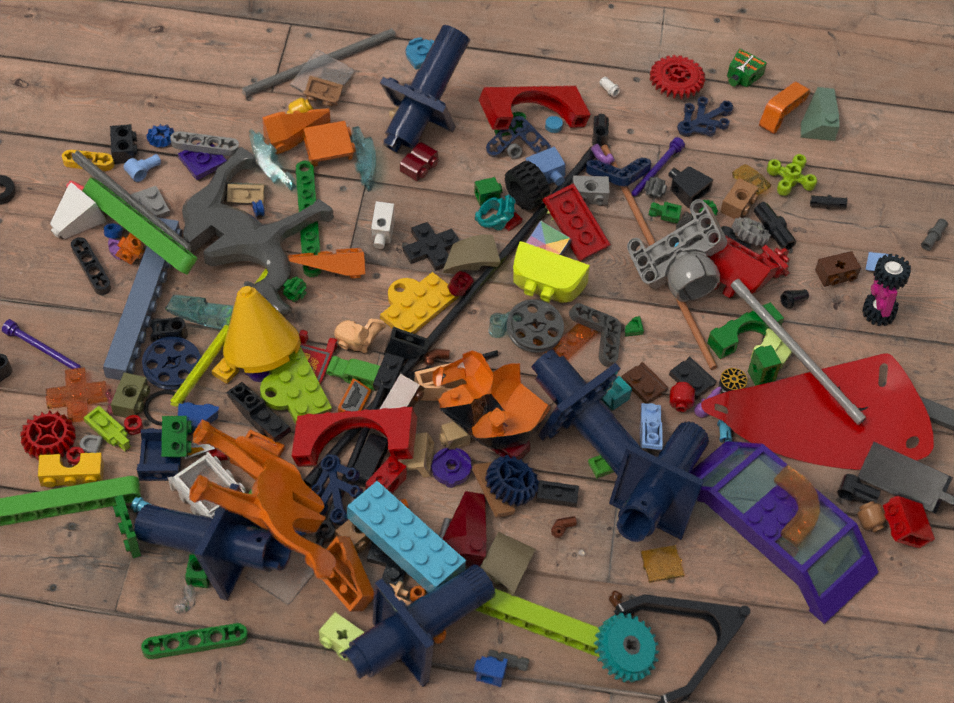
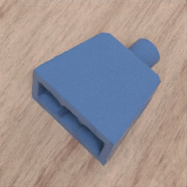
[526,146,565,186]

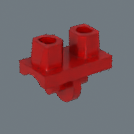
[760,245,790,279]

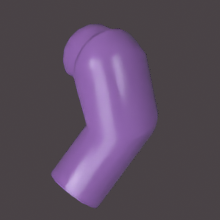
[591,144,615,165]

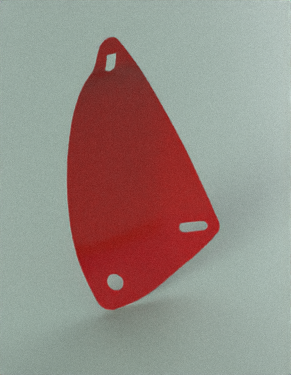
[701,353,934,470]

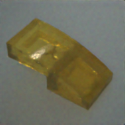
[732,164,771,195]

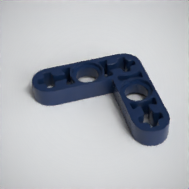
[486,116,551,157]
[586,157,651,186]

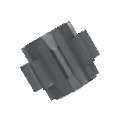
[644,177,667,199]

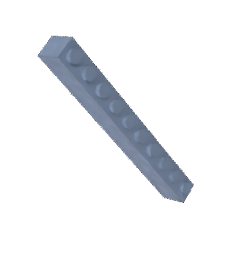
[103,218,182,380]

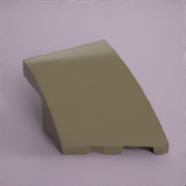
[443,234,500,274]
[481,532,536,596]

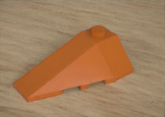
[262,108,331,156]
[288,248,365,278]

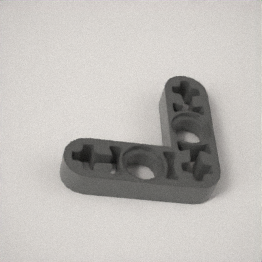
[569,303,621,367]

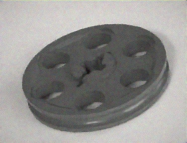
[506,300,564,353]

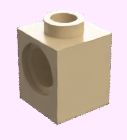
[439,422,471,450]

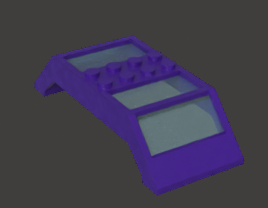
[690,441,878,625]

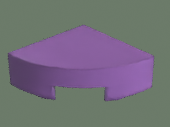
[108,238,121,260]

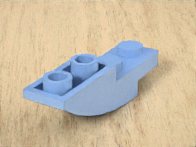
[639,403,662,450]

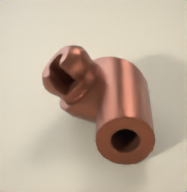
[551,516,577,538]

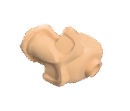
[334,318,386,353]

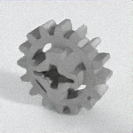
[731,217,771,246]

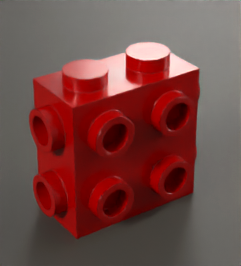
[883,496,935,548]

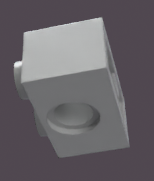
[572,176,609,205]

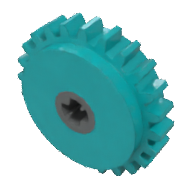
[594,613,659,683]

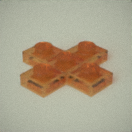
[46,367,108,422]

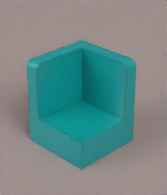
[602,376,632,411]

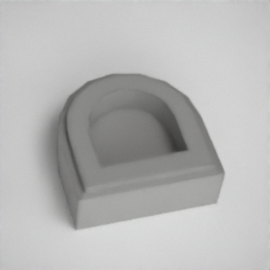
[80,435,103,453]

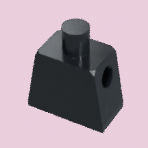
[668,167,713,208]

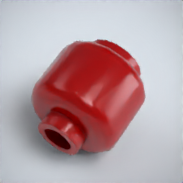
[669,382,695,412]

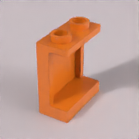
[303,121,355,167]

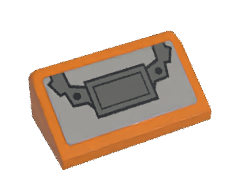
[338,378,372,412]

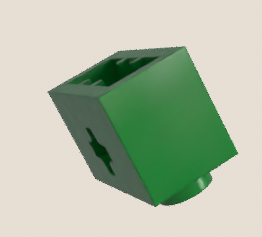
[747,345,781,386]

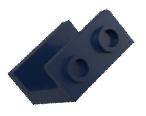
[137,428,182,481]

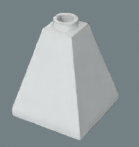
[50,182,107,239]

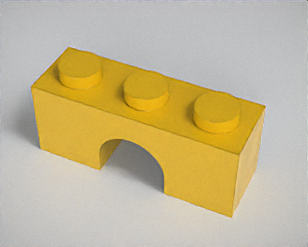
[38,453,104,488]

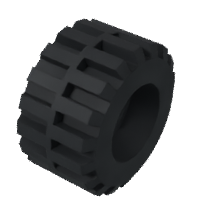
[504,161,550,211]

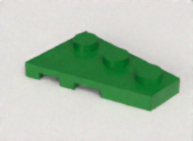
[113,495,141,559]

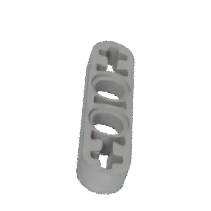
[170,131,239,156]

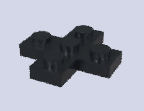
[403,222,460,271]
[367,541,406,586]

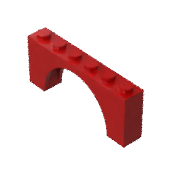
[479,86,591,130]
[291,406,417,467]

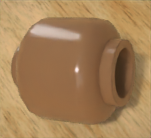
[857,501,887,533]

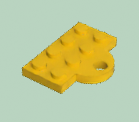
[380,272,459,334]

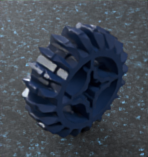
[485,455,540,507]

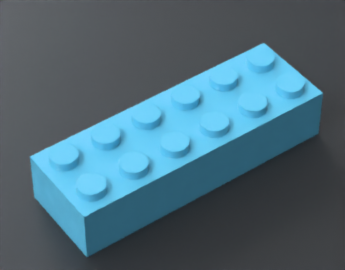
[347,481,466,593]

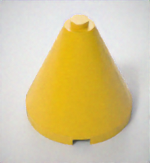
[223,286,301,373]

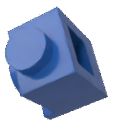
[473,656,508,687]

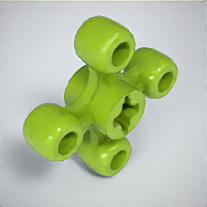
[767,154,817,196]

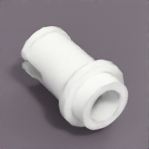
[599,77,620,97]

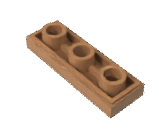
[472,462,515,518]

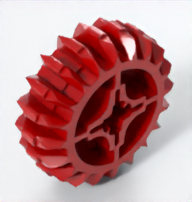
[20,410,76,461]

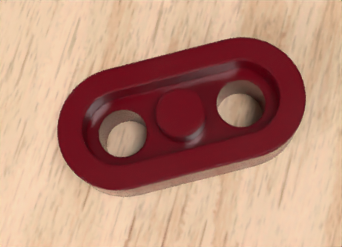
[447,271,473,296]

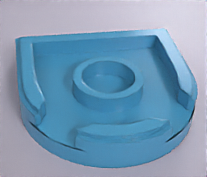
[406,37,434,70]

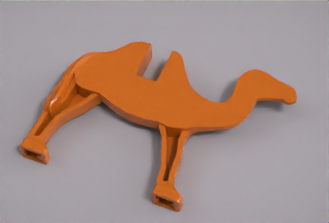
[189,419,336,580]

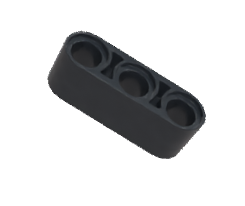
[350,433,388,487]

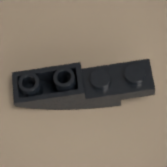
[226,382,291,443]

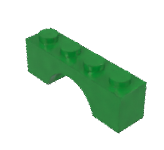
[707,302,784,360]

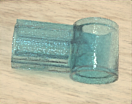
[488,312,523,338]

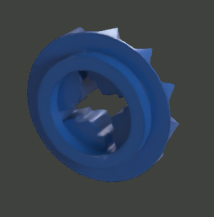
[147,123,174,147]

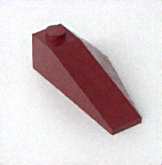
[443,491,487,566]

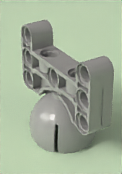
[627,199,727,302]

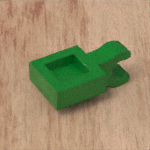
[648,202,682,224]

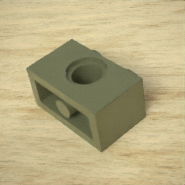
[110,373,150,418]

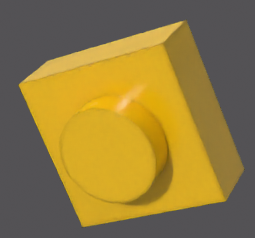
[212,358,239,384]

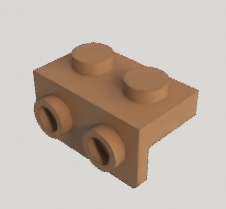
[303,75,343,107]

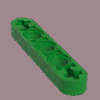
[141,623,248,659]

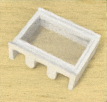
[168,452,246,517]

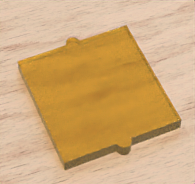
[640,545,684,583]

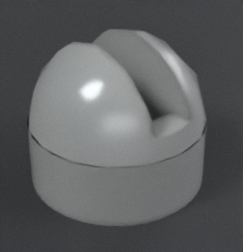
[507,143,522,159]

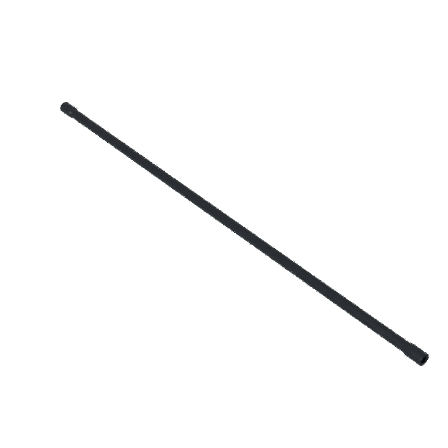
[303,146,595,489]

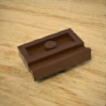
[621,362,668,404]

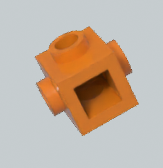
[115,233,145,265]

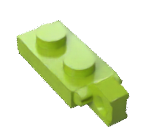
[83,406,131,451]

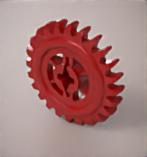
[650,55,706,99]

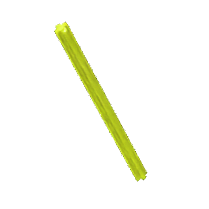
[170,269,268,407]

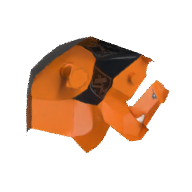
[432,350,554,449]

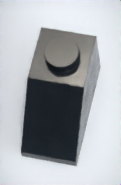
[384,327,429,360]

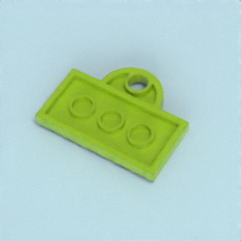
[260,347,332,425]

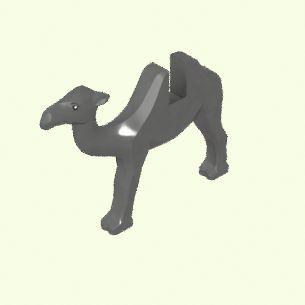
[182,147,334,316]

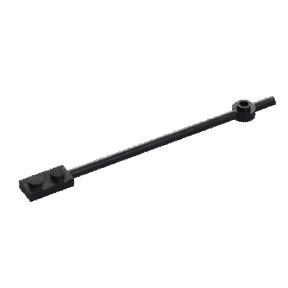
[315,353,404,547]

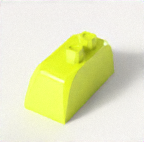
[513,241,590,303]

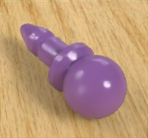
[694,386,721,418]

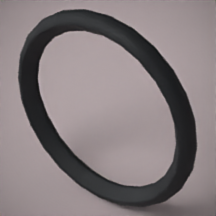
[144,390,185,426]

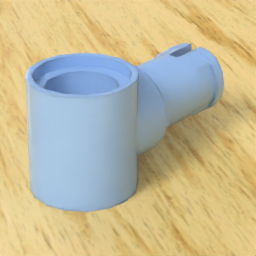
[124,154,161,182]

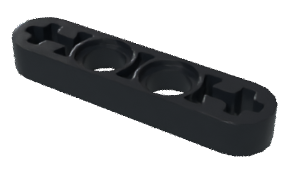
[71,237,111,295]

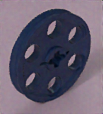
[142,337,201,390]

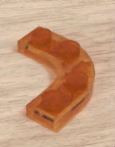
[774,464,820,547]

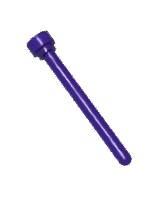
[632,137,685,197]
[2,319,81,372]

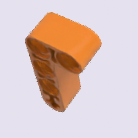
[759,81,811,134]

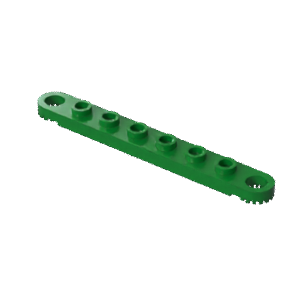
[296,161,322,278]

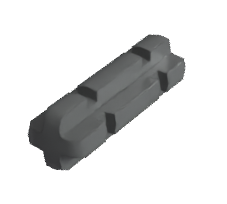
[487,649,529,671]

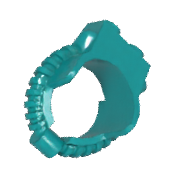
[475,195,516,231]

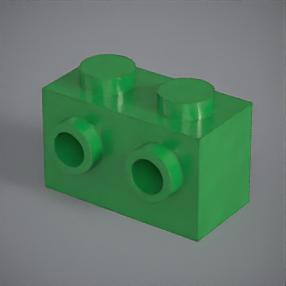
[161,416,192,458]

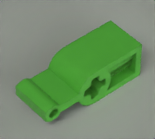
[326,356,380,391]

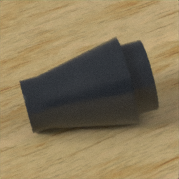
[780,289,809,308]

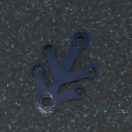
[677,96,733,137]
[312,455,363,525]

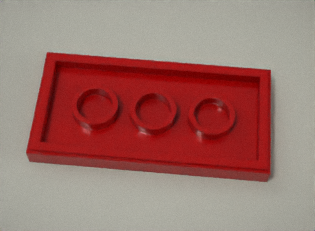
[543,183,611,262]

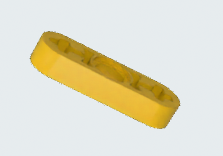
[62,150,114,171]

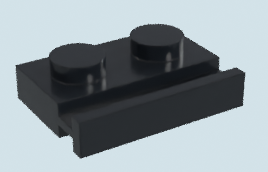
[669,356,716,400]

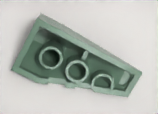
[800,87,839,141]

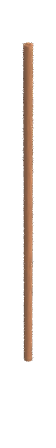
[601,145,717,370]

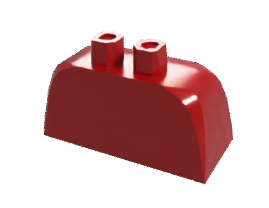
[707,235,780,298]

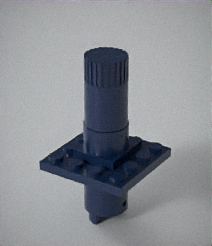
[380,25,470,153]
[531,349,644,476]
[609,421,709,542]
[134,483,291,601]
[340,564,496,687]

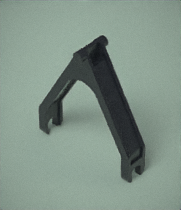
[614,594,751,703]

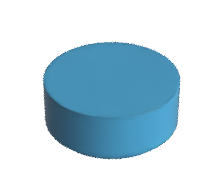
[545,116,563,133]

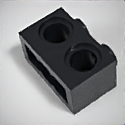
[110,124,138,164]

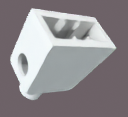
[371,201,395,249]

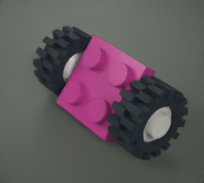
[862,254,911,326]

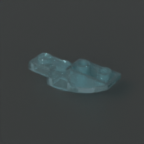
[350,126,376,192]
[249,129,297,191]
[165,294,234,329]

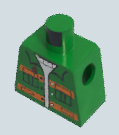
[727,48,767,87]

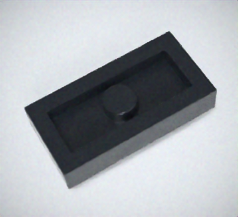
[536,480,579,507]

